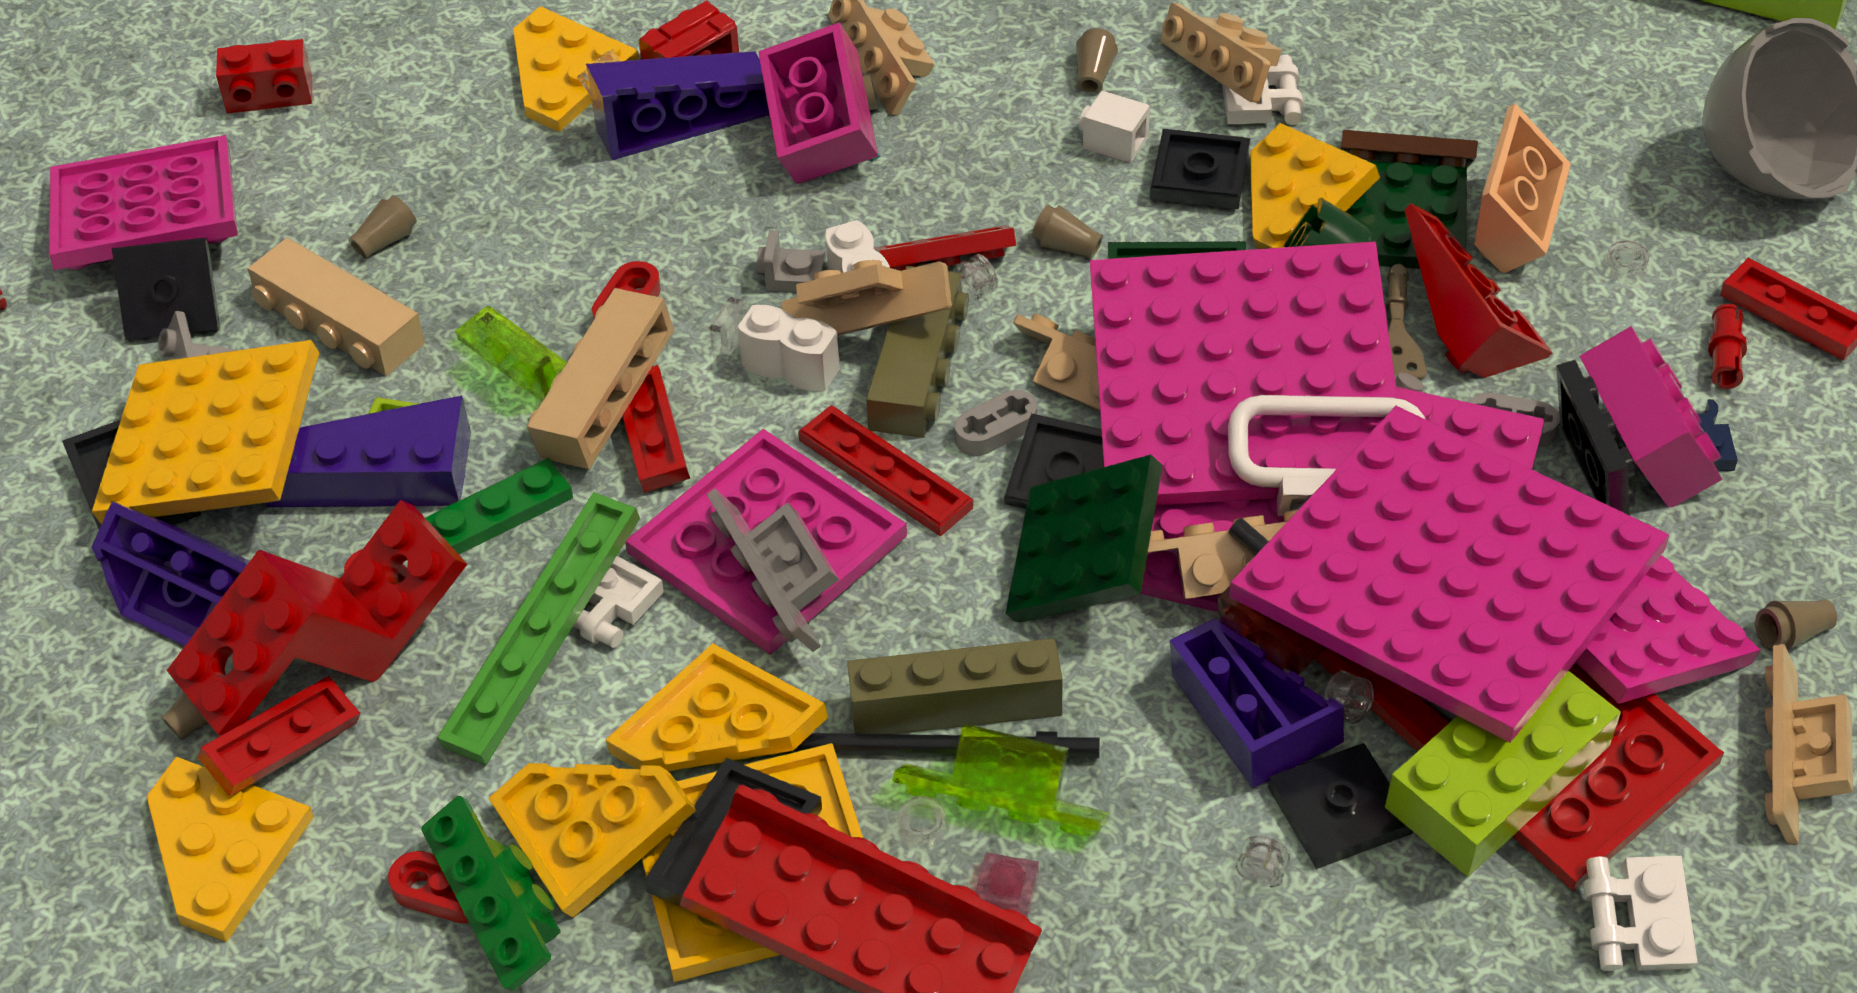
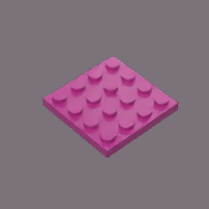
[49,135,238,270]
[625,429,907,655]
[1576,555,1760,704]

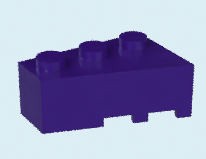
[1169,618,1344,788]

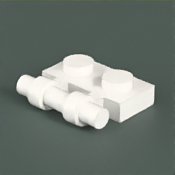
[1222,55,1304,125]
[573,556,664,648]
[1583,856,1698,971]

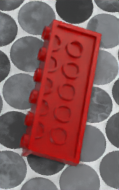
[679,785,1042,993]

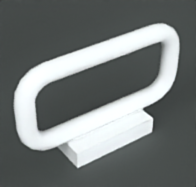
[1228,395,1425,516]

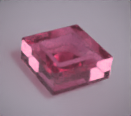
[975,852,1039,917]

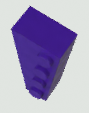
[586,51,770,160]
[266,395,471,507]

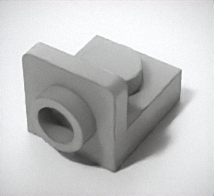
[757,230,826,293]

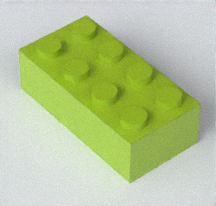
[1385,671,1621,877]

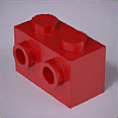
[216,39,312,114]

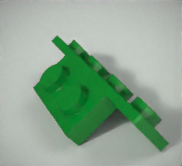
[421,796,561,991]

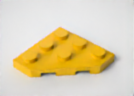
[513,6,639,132]
[1250,123,1380,249]
[605,643,829,771]
[147,757,314,942]
[488,763,697,918]

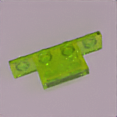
[455,306,567,401]
[892,724,1109,836]

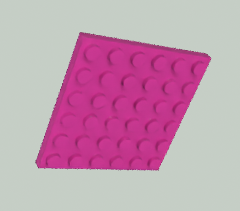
[1090,242,1398,506]
[1229,406,1669,743]

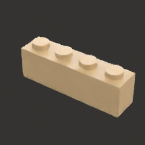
[247,237,425,376]
[527,288,675,470]

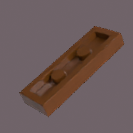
[1341,130,1478,167]

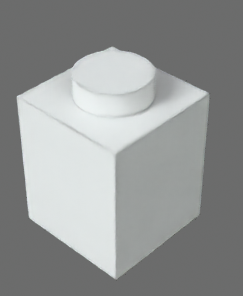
[1079,91,1150,163]

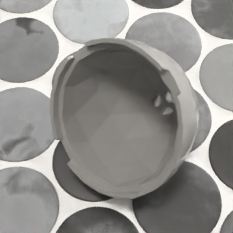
[1702,18,1857,199]

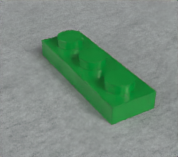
[425,458,573,554]

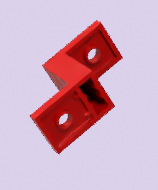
[166,500,468,735]

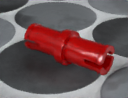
[1708,304,1747,389]

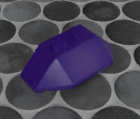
[91,501,250,646]

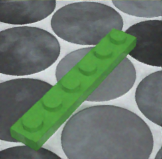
[437,492,640,765]

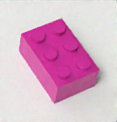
[758,22,878,184]
[1579,326,1723,508]

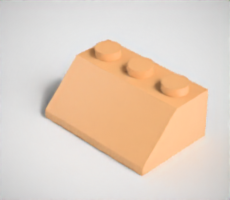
[1474,103,1571,273]

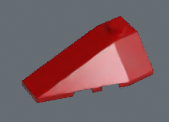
[1405,203,1552,378]

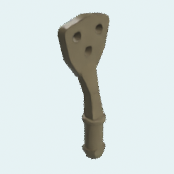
[1385,264,1427,381]

